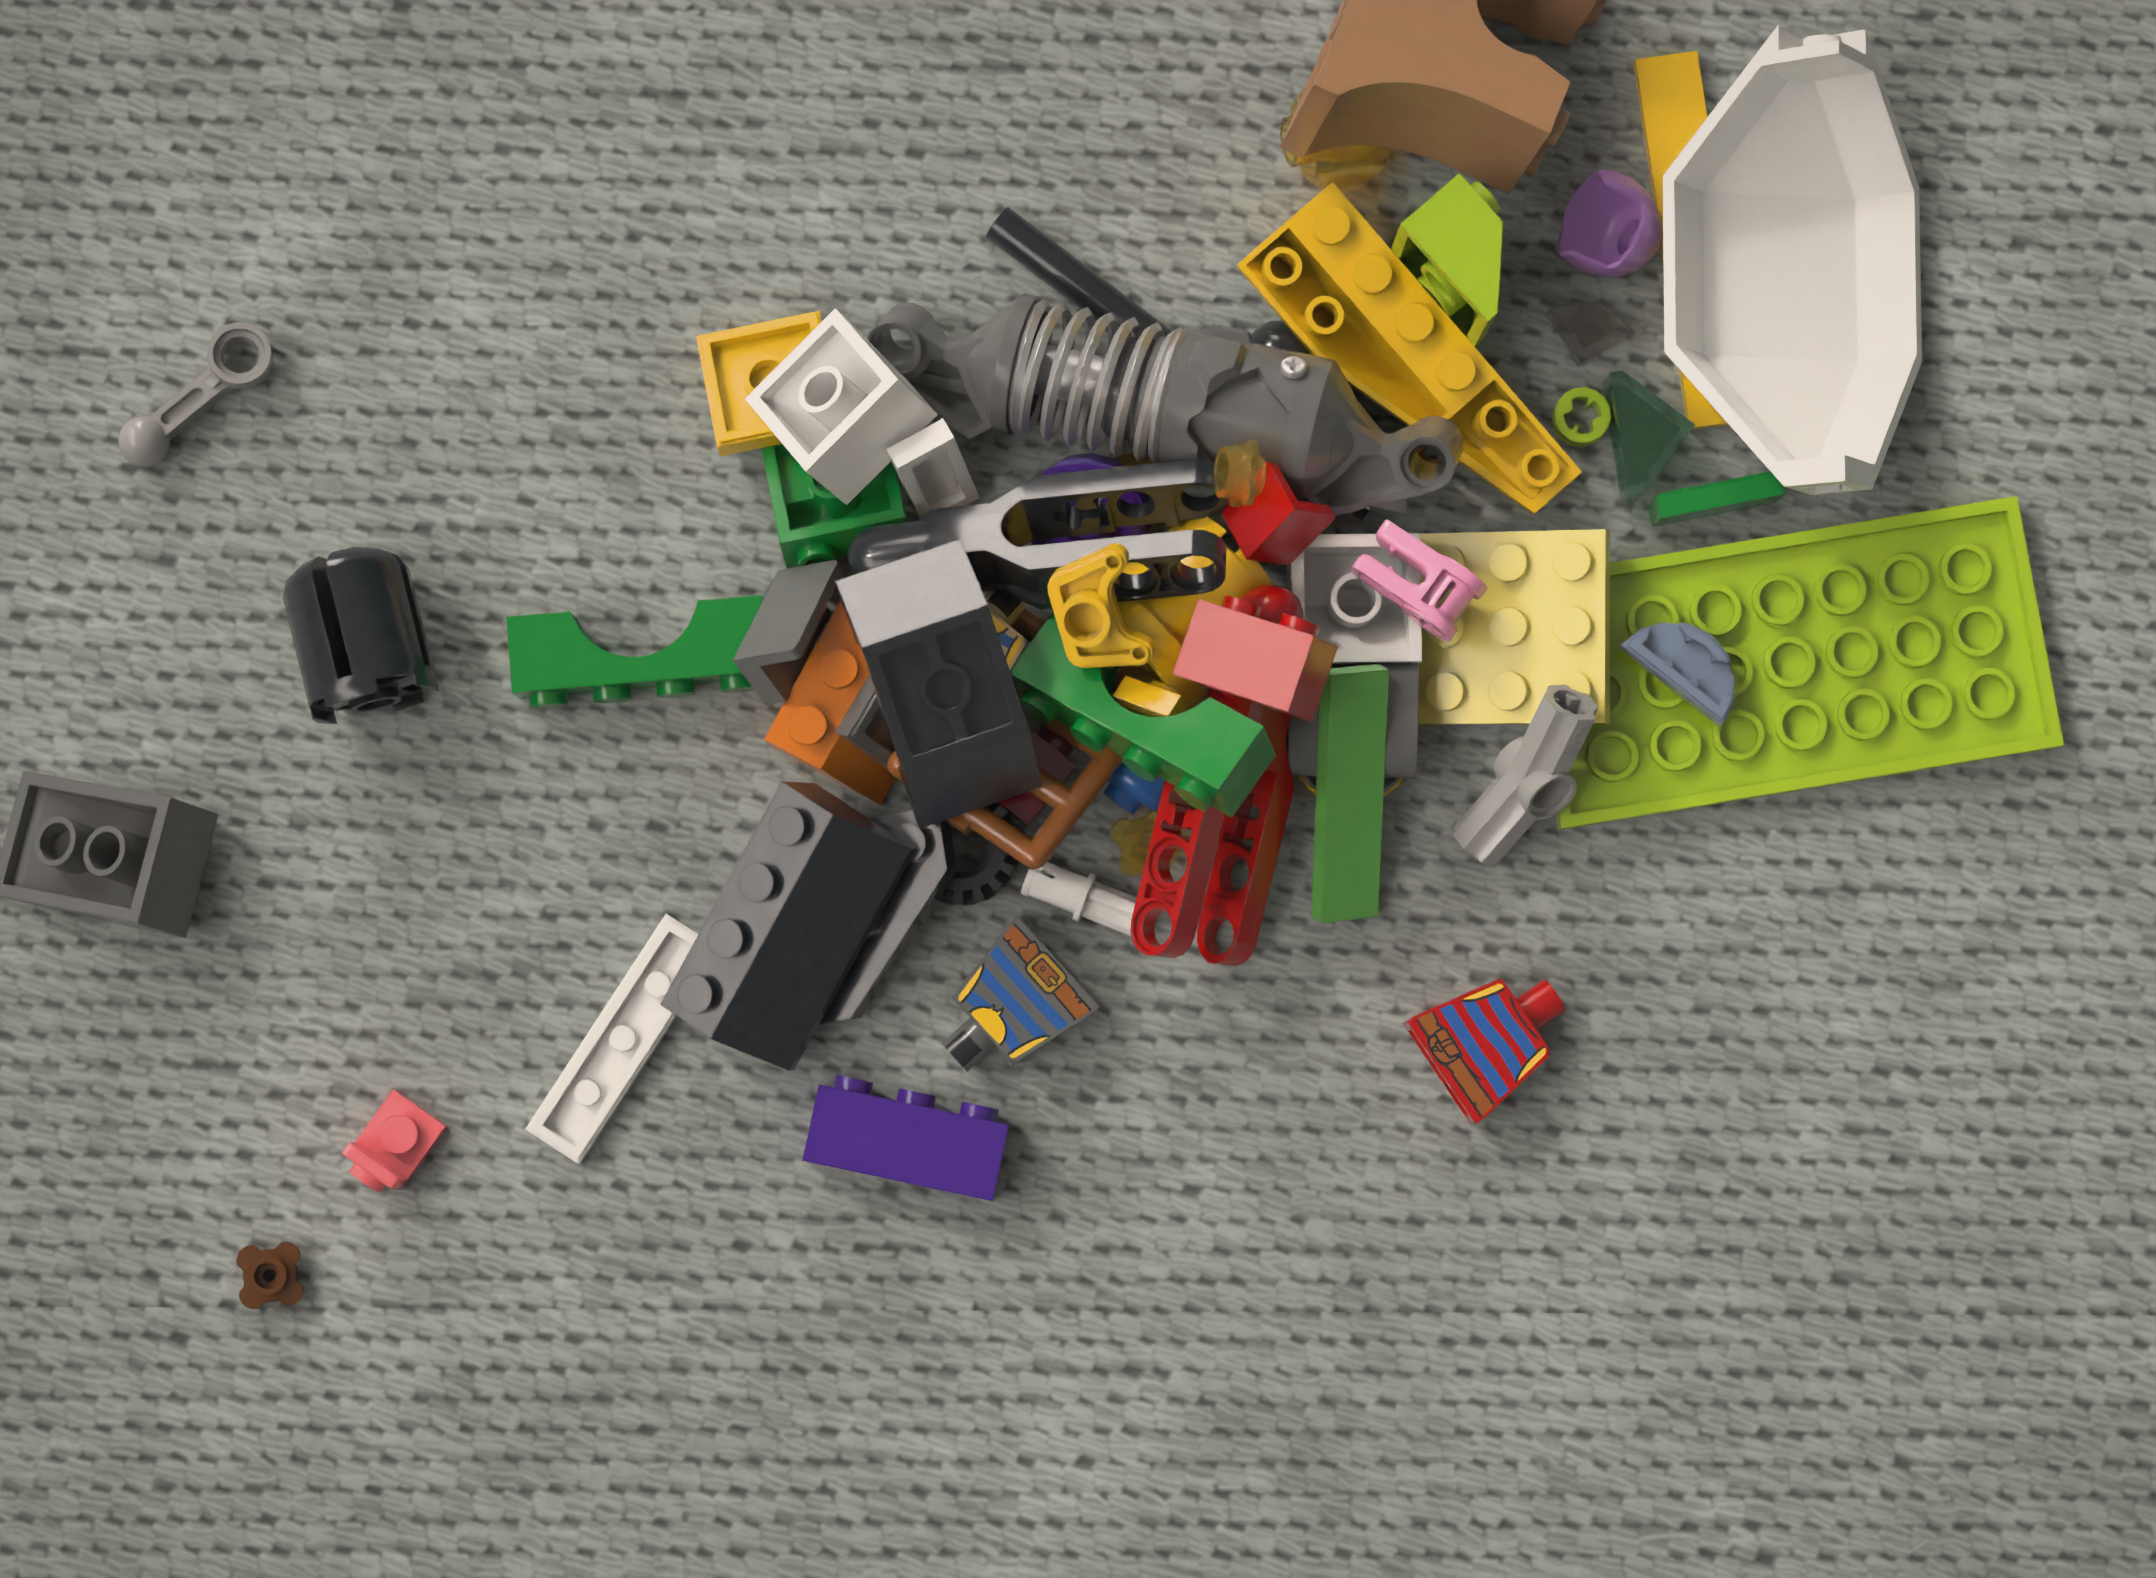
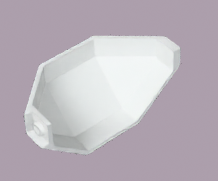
[1663,25,1922,495]

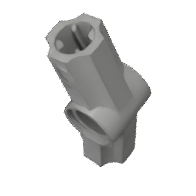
[1452,684,1599,867]

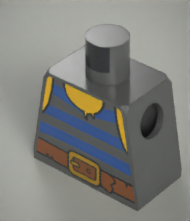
[941,916,1100,1072]

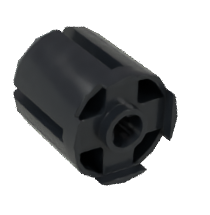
[283,547,439,724]

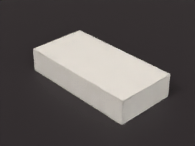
[886,418,980,519]

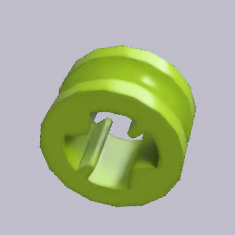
[1551,387,1611,447]

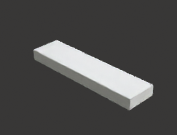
[525,914,698,1164]

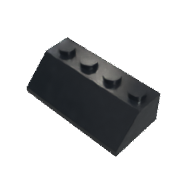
[660,781,916,1071]

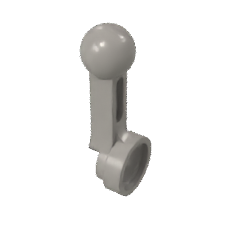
[118,322,273,467]

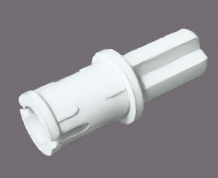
[1021,862,1136,936]

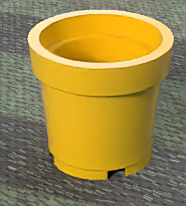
[1118,517,1273,711]

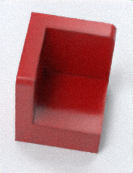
[1221,462,1335,565]

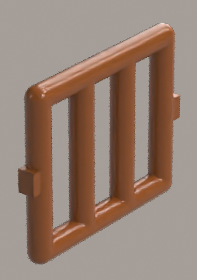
[887,608,1129,869]

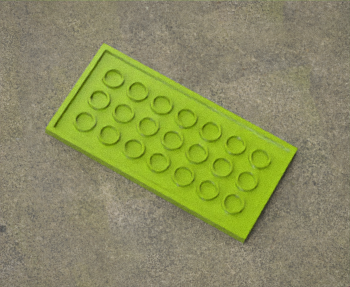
[1556,496,2064,831]

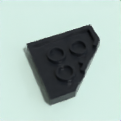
[819,810,957,1025]

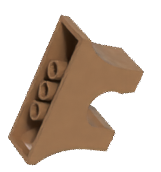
[1280,0,1607,194]

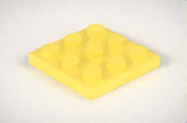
[1418,529,1610,725]

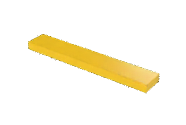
[1633,51,1729,431]

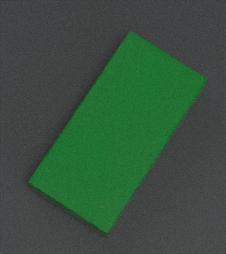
[1648,471,1786,527]

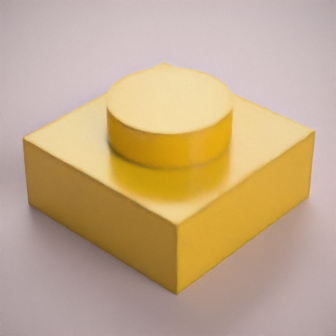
[1113,676,1187,717]

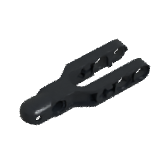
[847,459,1229,610]

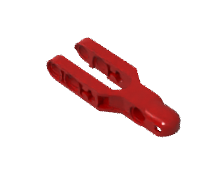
[1130,585,1303,966]

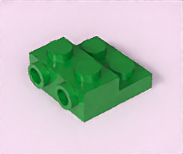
[761,444,907,569]

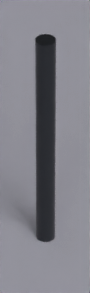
[986,207,1373,521]

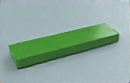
[1311,664,1389,923]

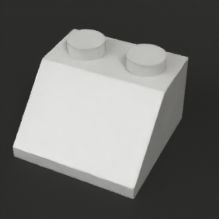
[745,308,938,505]
[1287,533,1422,664]

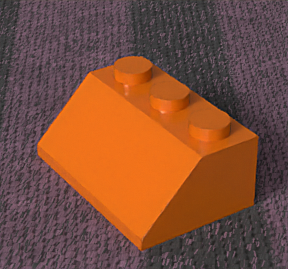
[764,600,896,806]

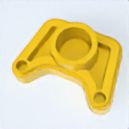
[1047,543,1155,668]

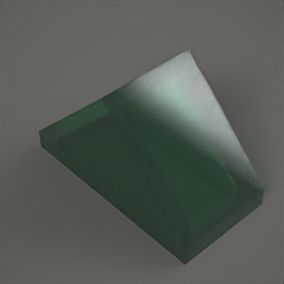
[1603,371,1695,506]

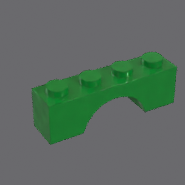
[506,595,764,709]
[1010,612,1276,817]

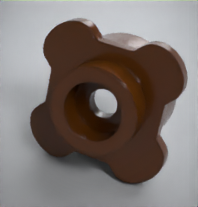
[236,1242,304,1309]

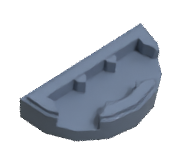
[1618,623,1735,727]

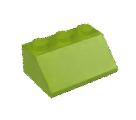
[1391,173,1503,350]

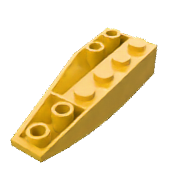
[1236,182,1582,515]

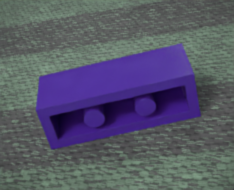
[802,1075,1009,1201]

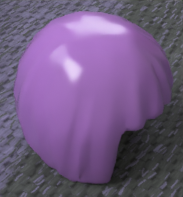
[1557,169,1663,277]

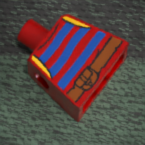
[1402,978,1566,1124]

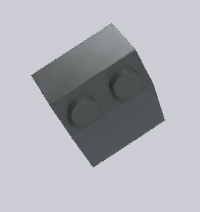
[0,771,218,938]

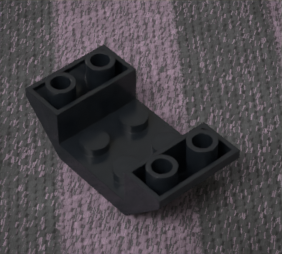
[835,539,1042,829]

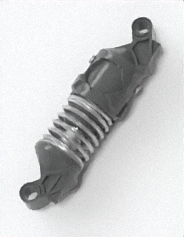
[867,293,1463,515]

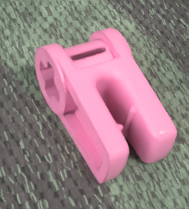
[1351,520,1488,642]

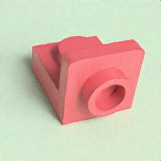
[342,1089,448,1193]

